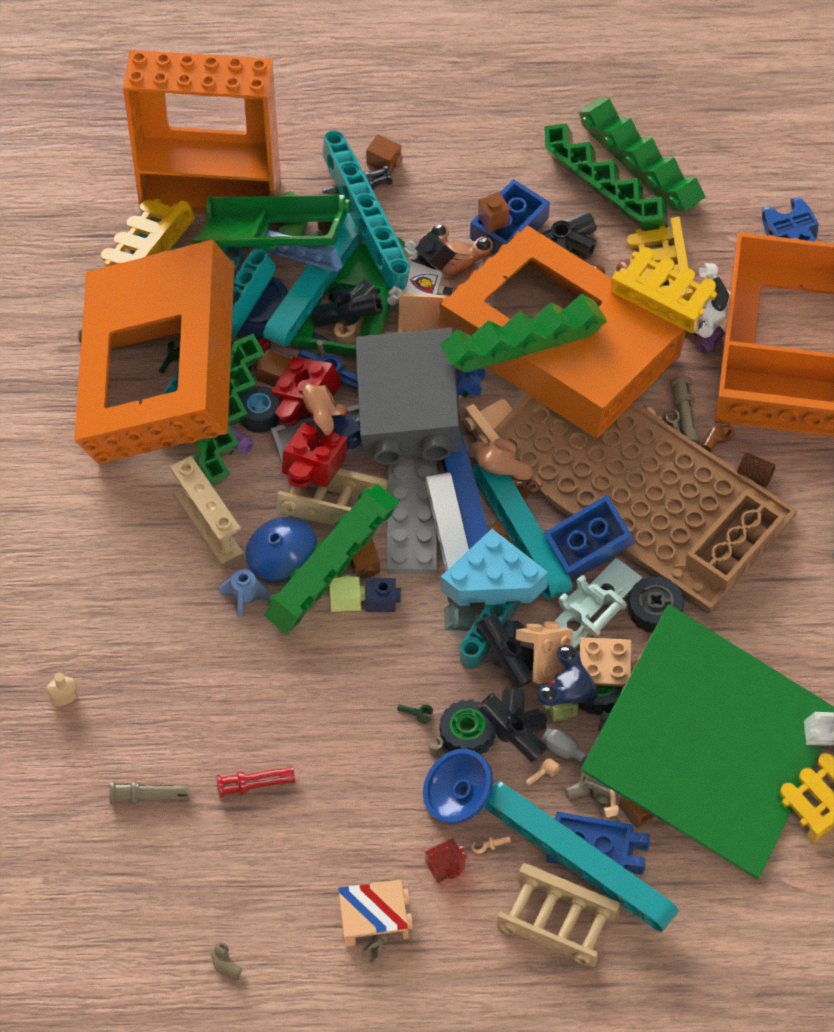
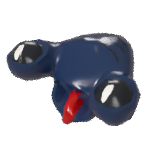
[537,645,597,706]

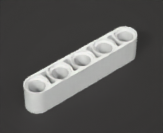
[425,472,469,571]

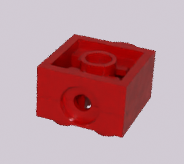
[271,356,342,426]
[282,423,348,488]

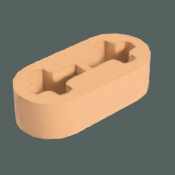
[334,318,363,344]

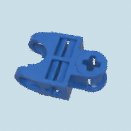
[762,197,819,241]

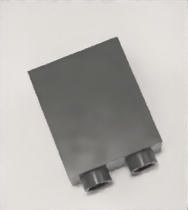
[356,328,463,465]

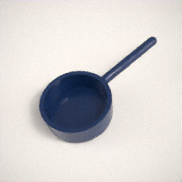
[236,276,348,356]

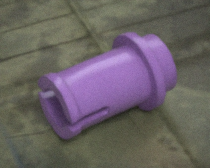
[697,326,725,354]
[230,425,254,454]

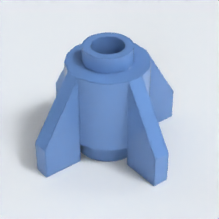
[220,568,270,617]

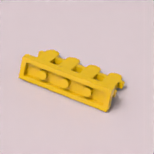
[101,199,195,267]
[627,217,693,301]
[610,247,717,334]
[780,753,834,844]

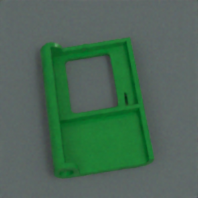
[192,194,351,250]
[289,232,405,357]

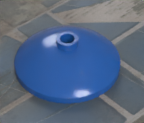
[246,516,317,582]
[423,749,493,824]

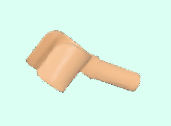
[525,759,560,786]
[603,789,619,821]

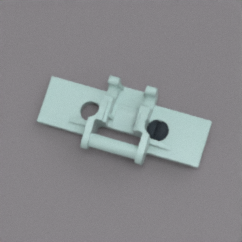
[554,558,643,649]

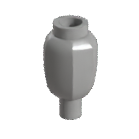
[541,728,587,762]

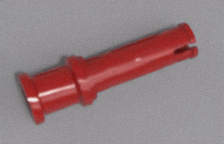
[216,766,295,798]

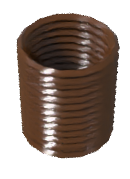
[737,452,776,488]

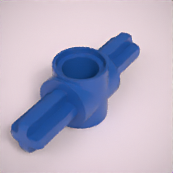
[298,350,358,390]

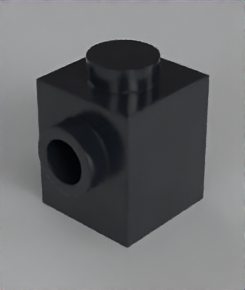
[414,231,456,271]

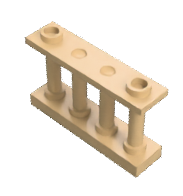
[170,456,244,569]
[276,469,388,526]
[497,862,621,967]

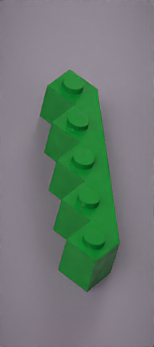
[578,98,706,211]
[544,123,668,231]
[440,294,607,372]
[193,333,265,487]
[264,483,400,634]

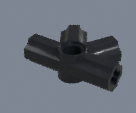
[541,212,597,259]
[311,280,383,327]
[477,613,534,689]
[477,688,548,763]

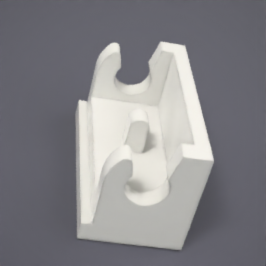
[804,712,834,747]

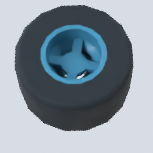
[239,386,281,433]

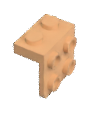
[398,293,445,333]
[464,399,513,445]
[516,621,573,684]
[579,637,631,687]

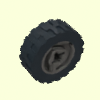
[628,576,684,633]

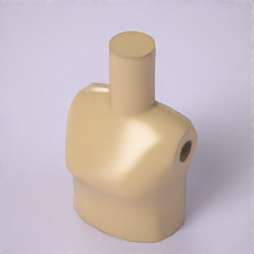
[47,673,77,706]

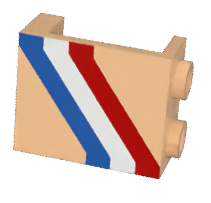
[338,880,413,947]

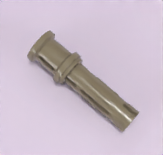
[670,376,700,444]
[110,781,188,804]

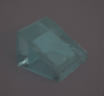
[444,601,475,630]

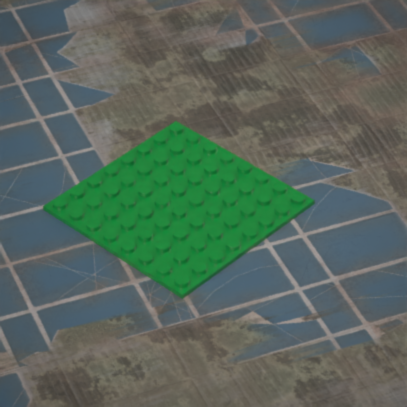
[580,604,834,879]

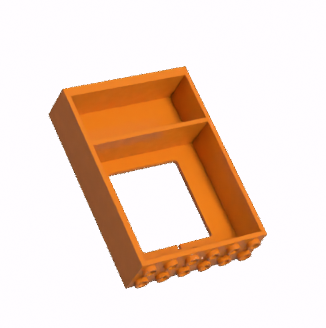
[123,50,281,213]
[437,225,686,439]
[714,232,834,437]
[74,239,234,464]

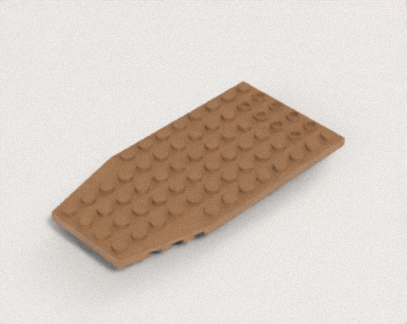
[493,394,797,613]

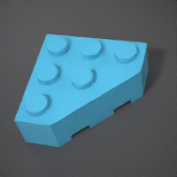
[441,529,548,606]

